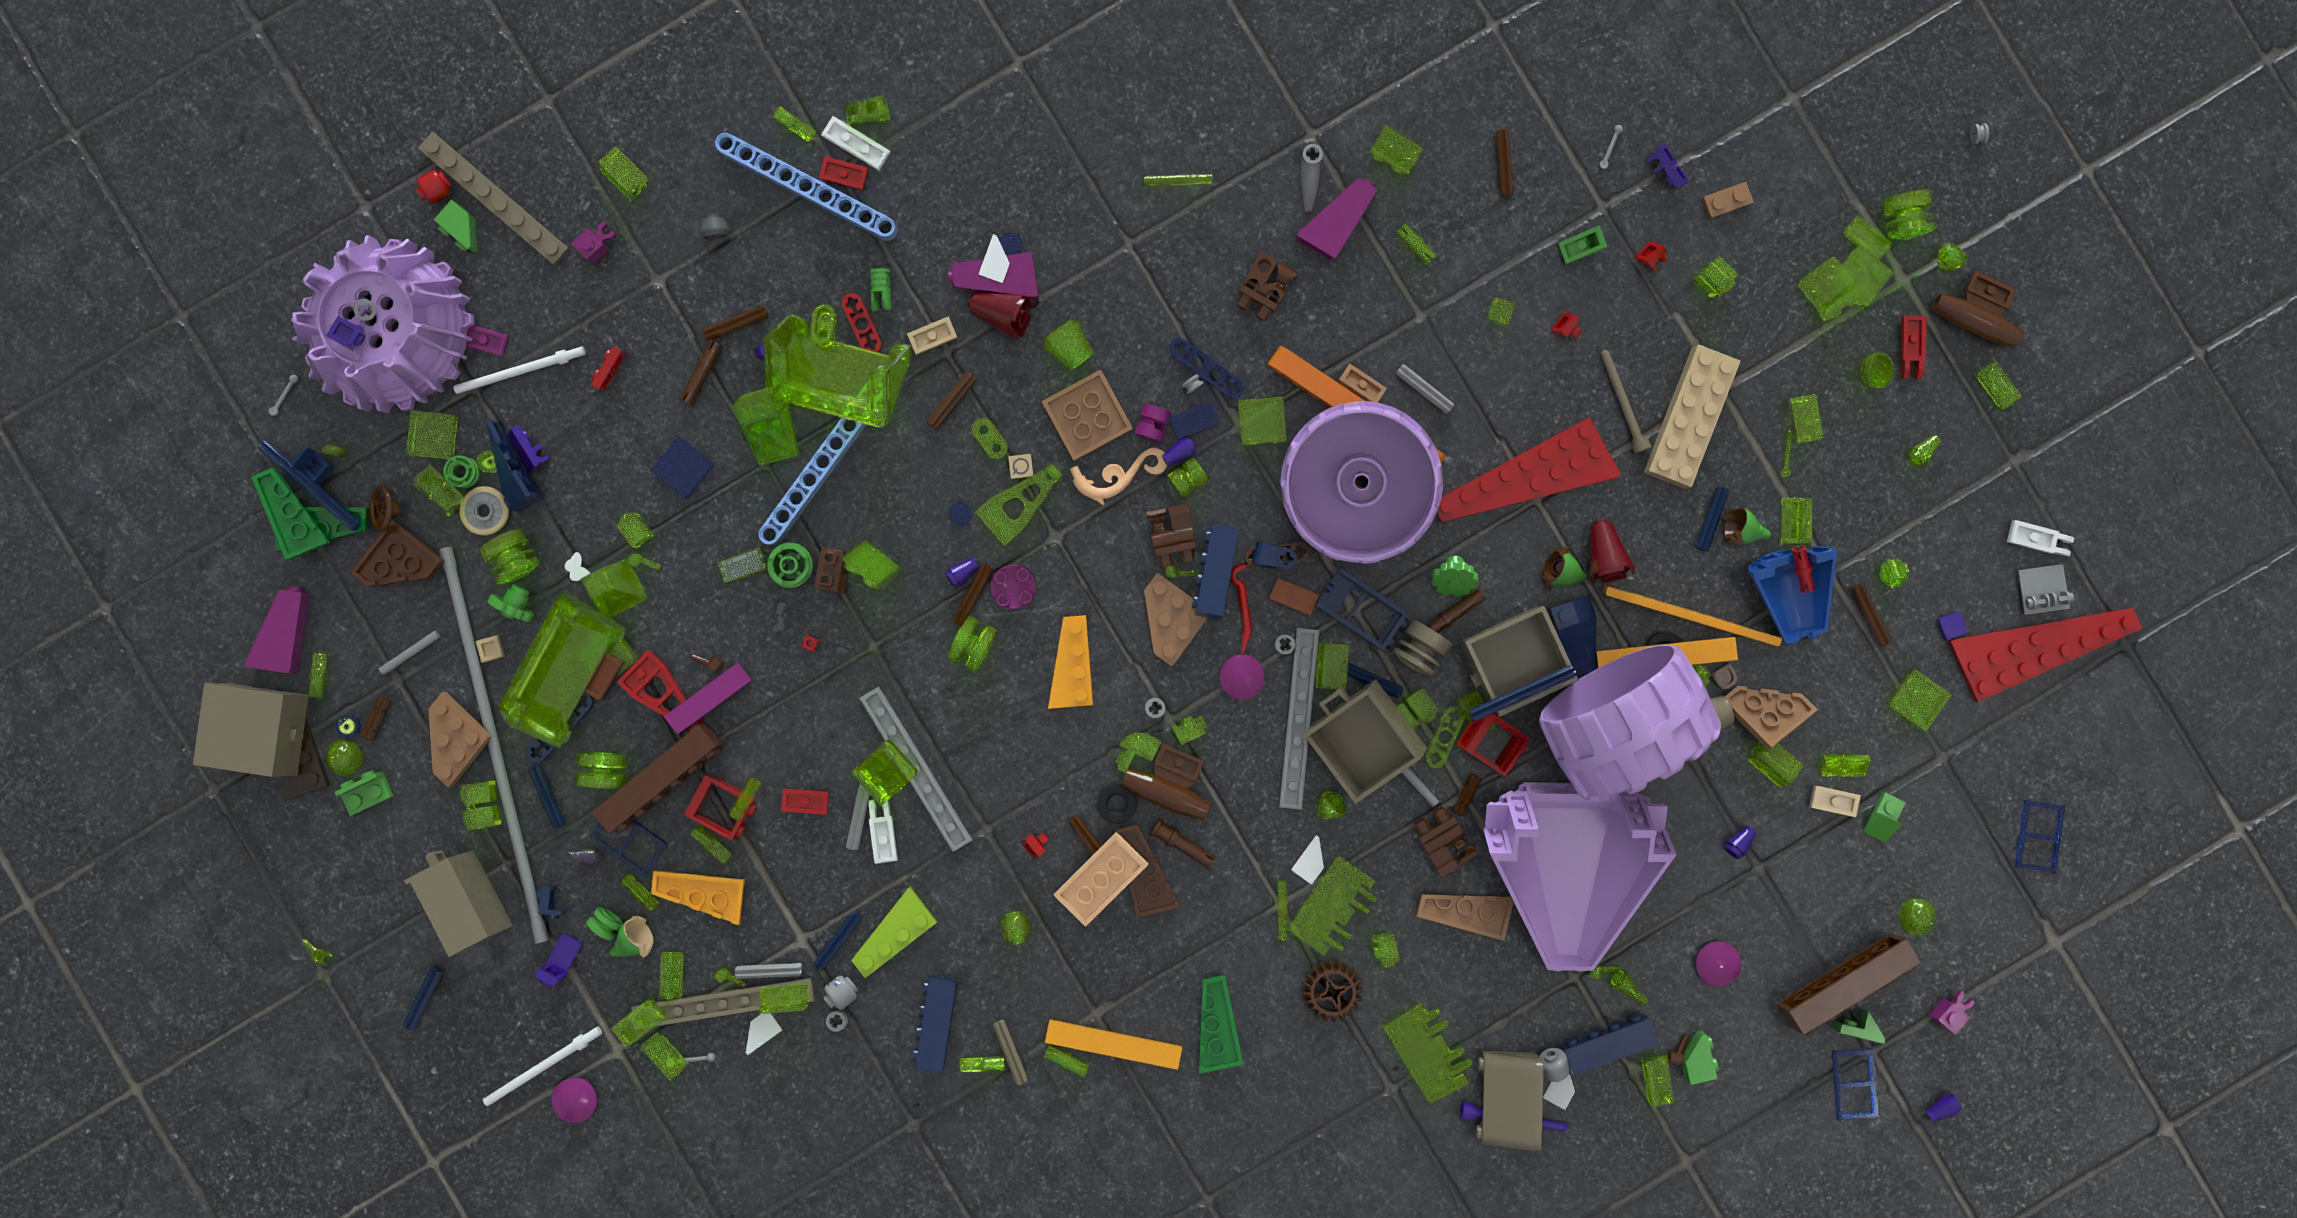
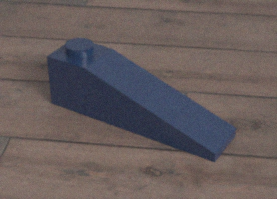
[1546,595,1597,680]

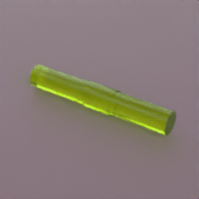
[1277,880,1288,940]

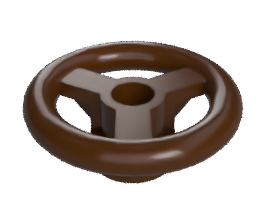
[369,486,399,531]

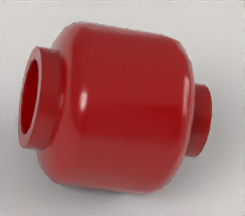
[416,170,452,204]

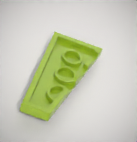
[851,887,937,978]

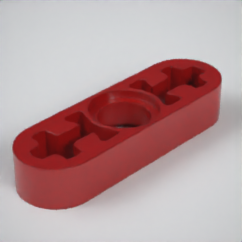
[842,293,882,355]

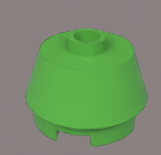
[767,543,813,588]

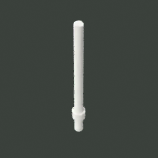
[454,346,586,394]
[483,1026,602,1106]

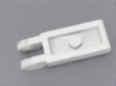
[2007,520,2074,557]
[869,798,898,864]

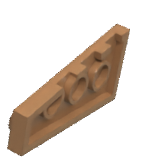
[1416,895,1514,941]

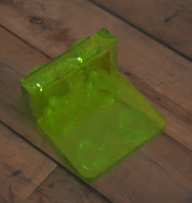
[1798,256,1863,322]
[851,739,918,806]

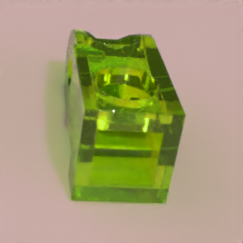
[844,95,890,126]

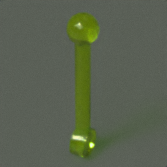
[1781,430,1794,477]

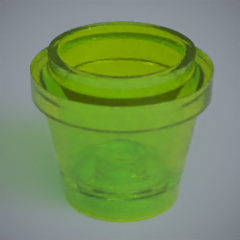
[1042,318,1094,371]

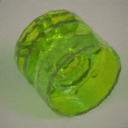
[1882,189,1938,240]
[479,528,541,585]

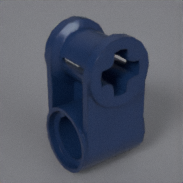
[1252,541,1297,570]

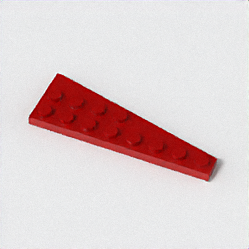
[1436,417,1621,523]
[1947,608,2143,702]

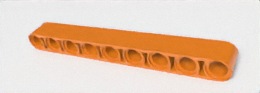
[1267,346,1446,464]

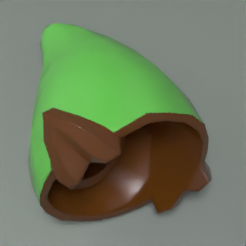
[1723,507,1771,546]
[1542,547,1587,590]

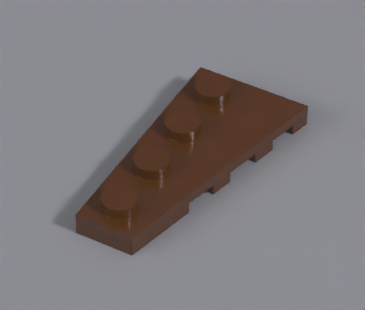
[1116,824,1181,918]

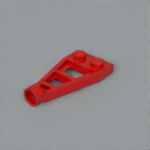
[617,650,704,733]

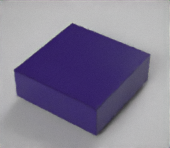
[1936,611,1968,640]

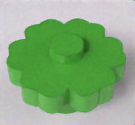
[1432,556,1478,597]
[488,584,535,623]

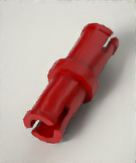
[1791,546,1816,593]

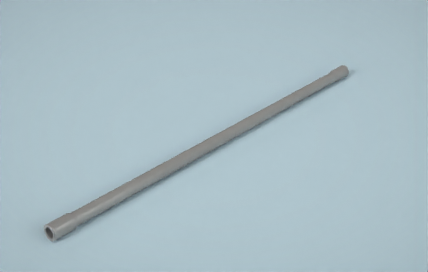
[439,547,549,944]

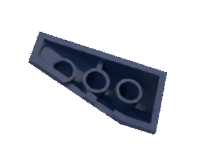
[486,420,543,512]

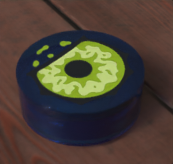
[336,715,361,738]

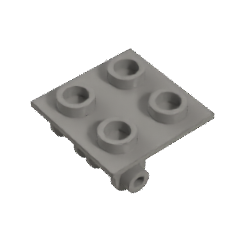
[2018,564,2074,615]

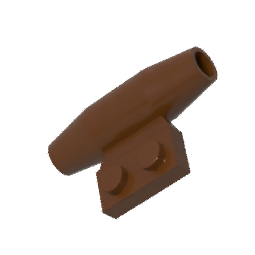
[1932,270,2024,348]
[1121,744,1211,820]

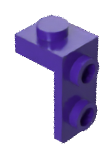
[534,933,582,987]

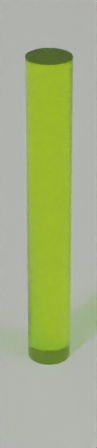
[1145,174,1212,185]

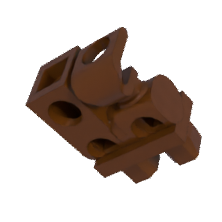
[1236,251,1298,321]
[1146,503,1196,567]
[814,547,850,594]
[1415,806,1478,878]

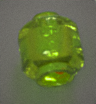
[1000,910,1031,945]

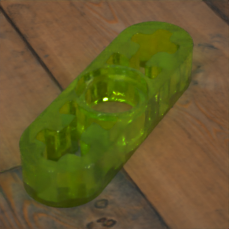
[1425,706,1465,768]

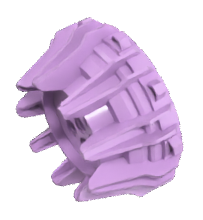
[291,235,475,413]

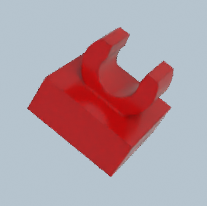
[1635,241,1667,271]
[1551,312,1582,338]
[1020,833,1049,860]

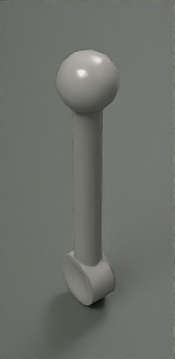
[1599,125,1623,170]
[269,375,299,416]
[668,1053,716,1067]

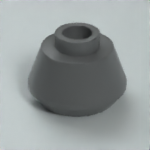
[699,213,730,239]

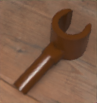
[691,654,724,671]
[1667,1034,1689,1064]

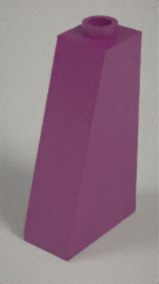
[1296,178,1378,263]
[948,252,1039,301]
[245,586,310,673]

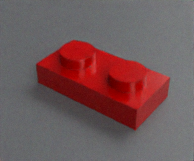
[819,156,869,191]
[591,346,626,392]
[781,788,829,815]

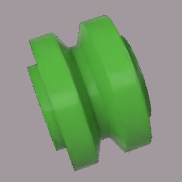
[443,455,481,488]
[586,907,623,941]

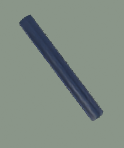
[1469,665,1576,721]

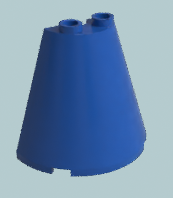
[1748,546,1837,645]

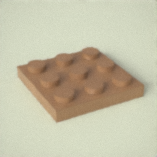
[1041,370,1133,461]

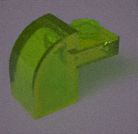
[1115,732,1162,773]

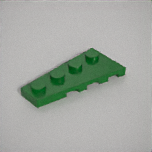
[251,468,330,560]
[275,507,369,552]

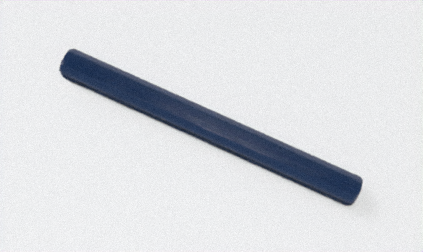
[258,440,361,532]

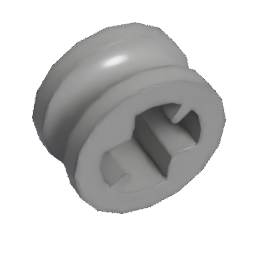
[1970,123,1989,144]
[353,299,376,321]
[1181,374,1204,395]
[1275,634,1295,655]
[1145,698,1165,718]
[826,1010,848,1032]

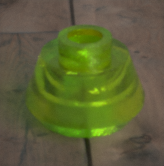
[1937,242,1968,271]
[1317,792,1346,821]

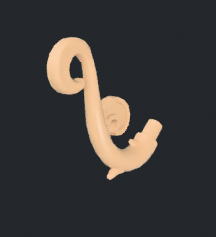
[1070,447,1167,505]

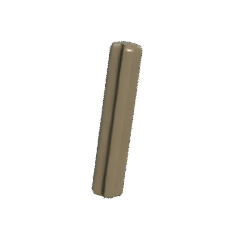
[993,1020,1028,1085]

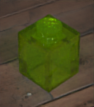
[616,512,655,548]

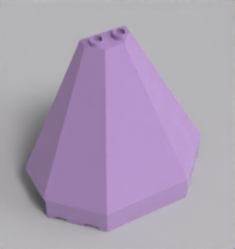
[1484,782,1677,972]

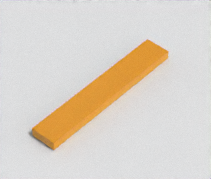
[1596,637,1738,668]
[1045,1019,1182,1070]

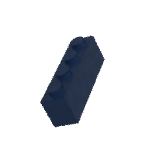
[1192,524,1239,620]
[912,975,958,1073]
[1560,1014,1659,1076]

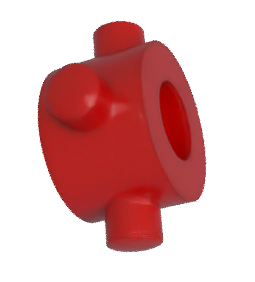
[801,634,820,653]

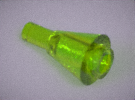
[1610,970,1648,1005]

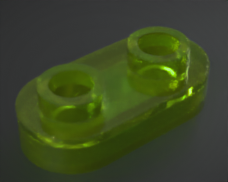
[810,304,837,348]
[972,418,1008,459]

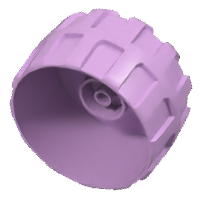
[1281,401,1443,564]
[1539,645,1721,801]

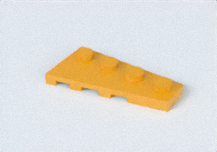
[651,870,745,925]

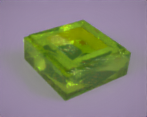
[1486,297,1515,326]

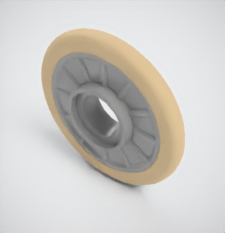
[460,486,509,536]

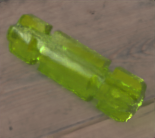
[729,777,761,820]
[620,874,659,911]

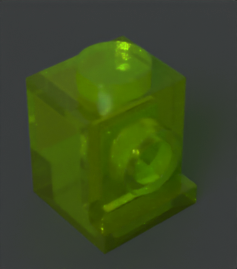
[1171,715,1207,745]
[1369,931,1400,968]

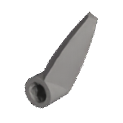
[1301,144,1323,213]

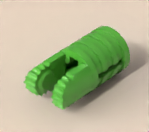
[870,268,891,311]

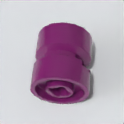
[1134,404,1171,443]

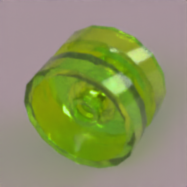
[947,615,998,673]
[574,751,628,789]

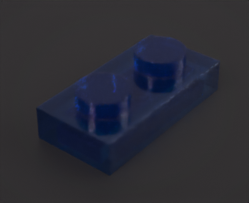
[1170,402,1220,440]

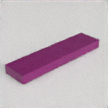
[466,325,509,357]
[664,663,752,735]

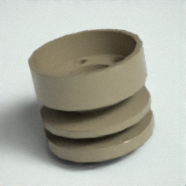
[1392,619,1453,677]

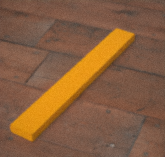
[1602,584,1782,646]

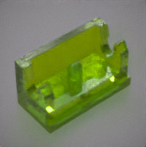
[597,146,648,201]
[1790,394,1823,443]
[1780,498,1813,545]
[1316,643,1349,690]
[1746,742,1804,788]
[759,984,809,1014]
[611,997,667,1046]
[1641,1054,1674,1107]

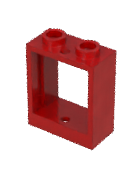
[1456,714,1530,777]
[684,773,757,841]

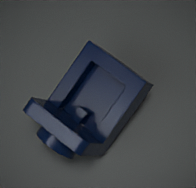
[292,446,334,485]
[537,884,567,919]

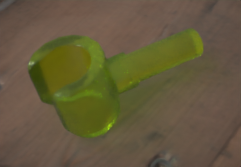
[627,553,661,569]
[1164,564,1197,578]
[302,939,332,965]
[1589,965,1622,979]
[714,967,747,988]

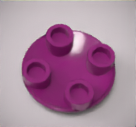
[991,565,1036,610]
[1219,654,1264,699]
[1696,941,1741,987]
[552,1078,597,1123]

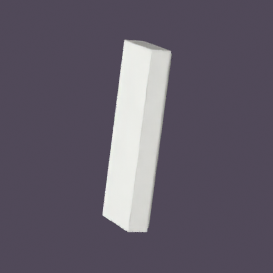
[821,116,891,171]

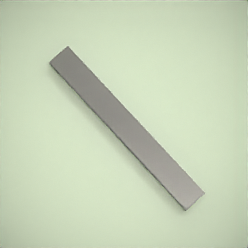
[1279,628,1319,810]
[859,686,973,852]

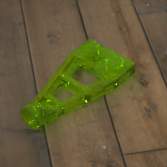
[975,463,1063,546]

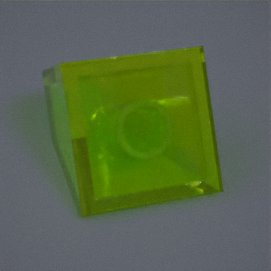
[581,559,648,619]

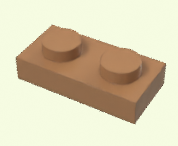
[1702,182,1754,219]
[1337,364,1387,403]

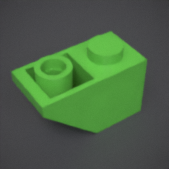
[434,199,478,253]
[1681,1030,1719,1085]

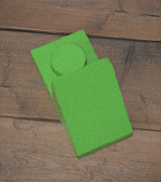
[1559,226,1607,264]
[1863,792,1906,843]
[1833,1009,1886,1044]

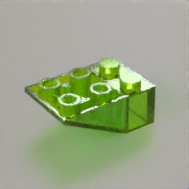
[731,385,799,466]
[841,540,903,590]

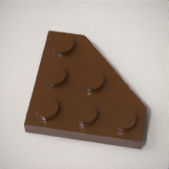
[350,519,445,587]

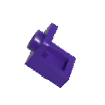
[326,316,366,351]

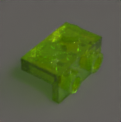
[1370,124,1424,175]

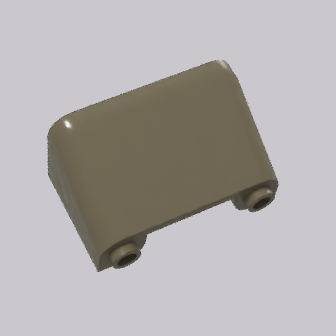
[1475,1051,1543,1151]

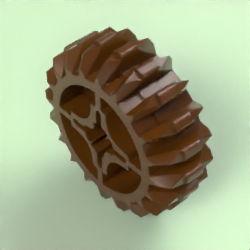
[1302,960,1363,1023]

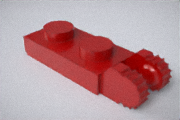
[1900,316,1927,380]

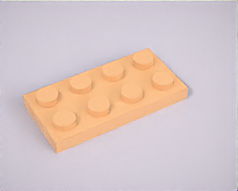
[1054,832,1149,927]

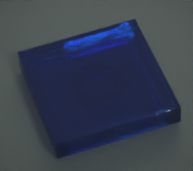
[650,436,715,499]

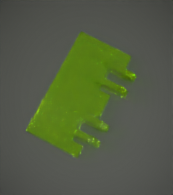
[1287,855,1378,956]
[1382,1004,1472,1104]

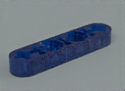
[1169,338,1244,399]

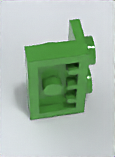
[334,770,394,816]

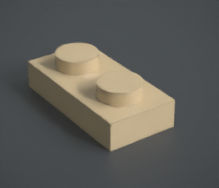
[907,316,958,355]
[1809,785,1861,817]

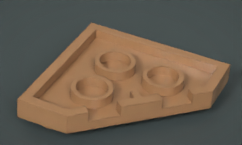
[1144,573,1207,666]
[1724,686,1818,751]
[428,692,493,788]

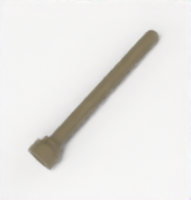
[1601,350,1651,454]

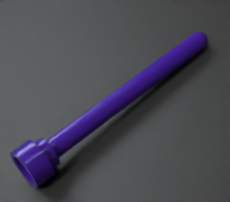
[1459,1101,1568,1132]

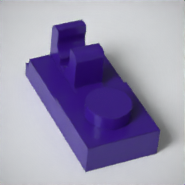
[1647,144,1689,189]
[507,425,549,474]

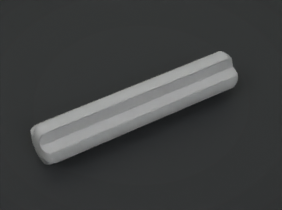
[1396,365,1454,414]
[846,783,872,850]
[735,963,803,979]

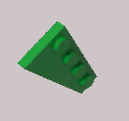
[1199,974,1243,1074]

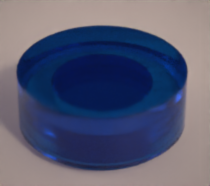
[1000,233,1023,255]
[949,502,972,525]

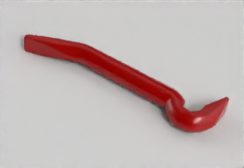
[1230,564,1252,655]

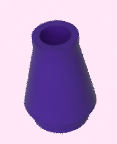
[1162,437,1197,467]
[945,557,979,588]
[1724,825,1757,859]
[1925,1093,1962,1123]

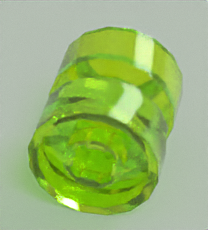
[1167,457,1209,499]

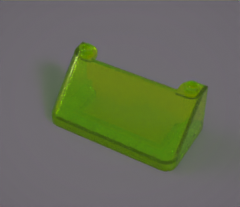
[763,314,912,428]
[499,592,625,748]

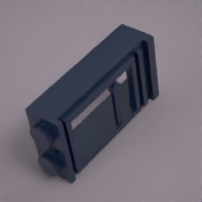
[1315,568,1409,651]

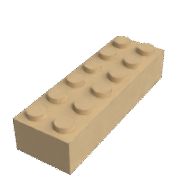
[1643,344,1740,489]

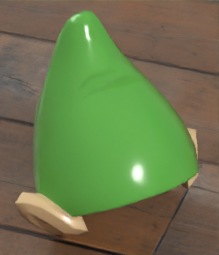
[610,916,654,958]

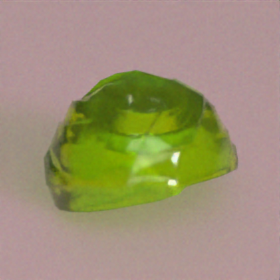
[1860,352,1894,389]
[325,739,363,776]
[1899,898,1937,935]

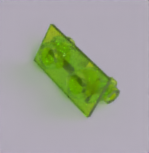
[659,951,684,1000]

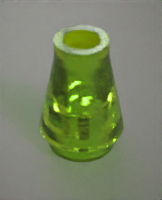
[1908,434,1942,467]

